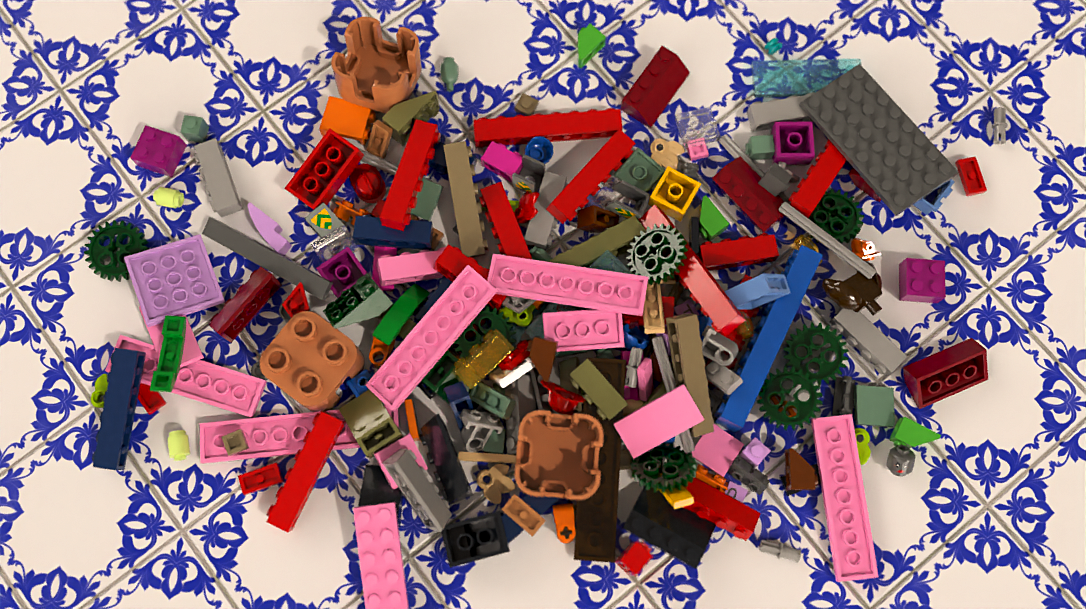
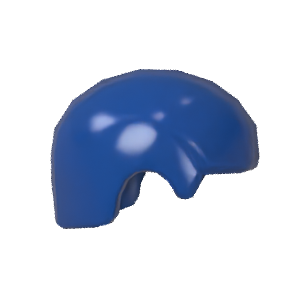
[524,137,553,164]
[623,324,650,350]

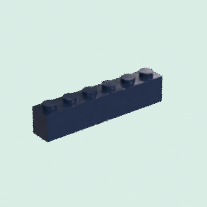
[92,348,146,470]

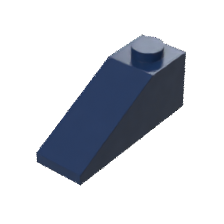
[444,381,474,433]

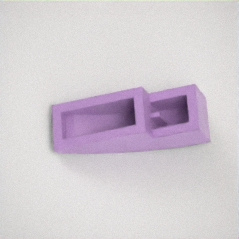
[247,202,292,256]

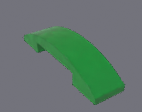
[372,284,430,346]
[150,315,186,392]

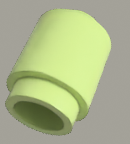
[153,187,184,208]
[167,430,190,461]

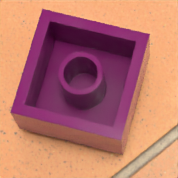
[771,122,815,165]
[130,125,187,177]
[316,247,367,299]
[899,258,946,303]

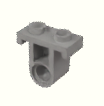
[702,325,739,366]
[460,409,504,453]

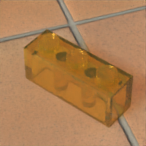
[453,330,514,389]

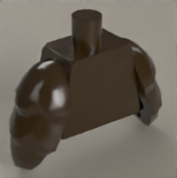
[822,259,882,316]

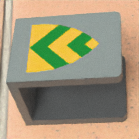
[512,154,545,193]
[605,180,650,219]
[305,202,348,248]

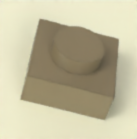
[514,93,539,116]
[222,429,249,456]

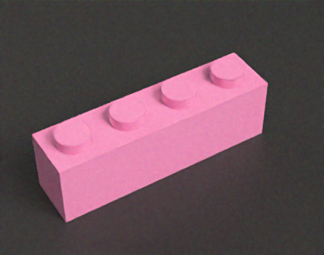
[377,247,446,286]

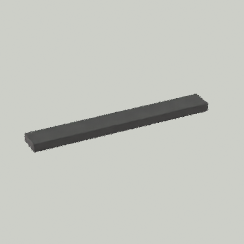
[202,217,333,300]

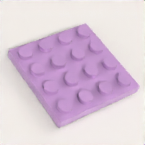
[124,234,225,327]

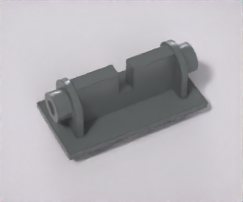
[832,376,855,416]
[727,457,770,495]

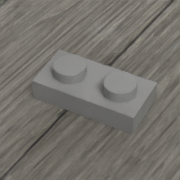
[705,360,743,395]

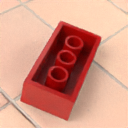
[284,128,364,210]

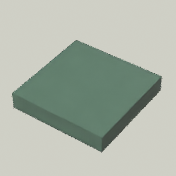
[613,147,665,193]
[411,178,444,221]
[854,385,895,427]

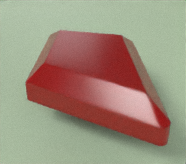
[282,282,310,318]

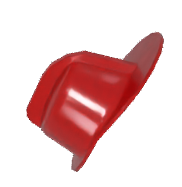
[350,164,386,204]
[540,379,585,415]

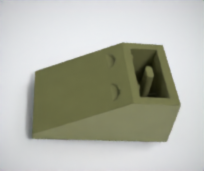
[382,91,440,146]
[339,390,403,459]

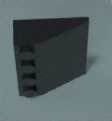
[419,414,473,504]
[622,485,716,569]

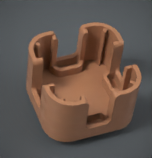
[331,17,422,113]
[260,311,365,412]
[515,410,603,500]

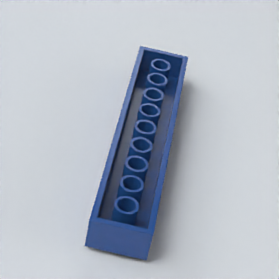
[714,245,823,433]

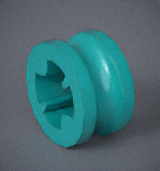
[764,38,783,55]

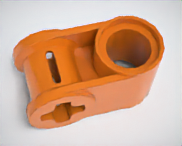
[369,336,396,369]
[552,503,575,544]

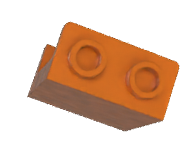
[319,96,376,145]

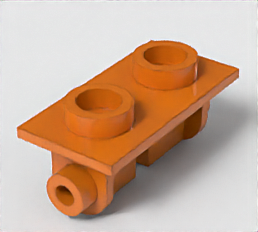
[333,200,370,225]
[851,238,881,261]
[695,464,728,493]

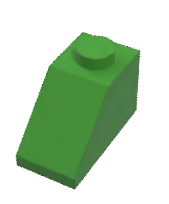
[577,23,606,69]
[698,195,729,241]
[889,416,941,448]

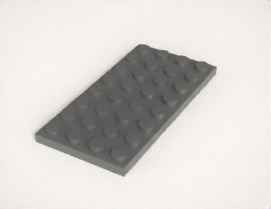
[800,64,958,216]

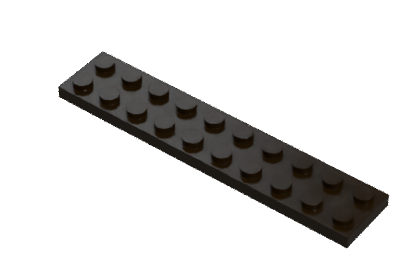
[574,357,626,563]

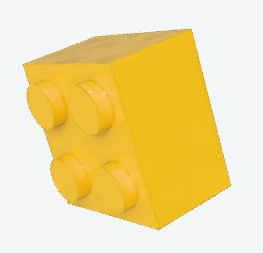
[648,166,701,222]

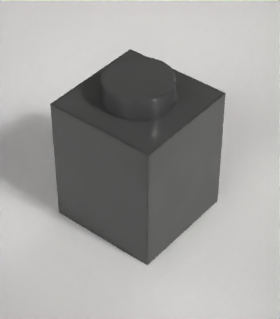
[758,162,792,197]

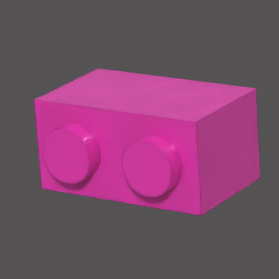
[481,141,523,183]

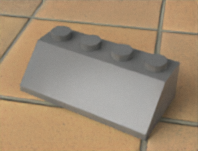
[382,448,452,532]

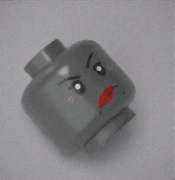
[886,445,916,476]

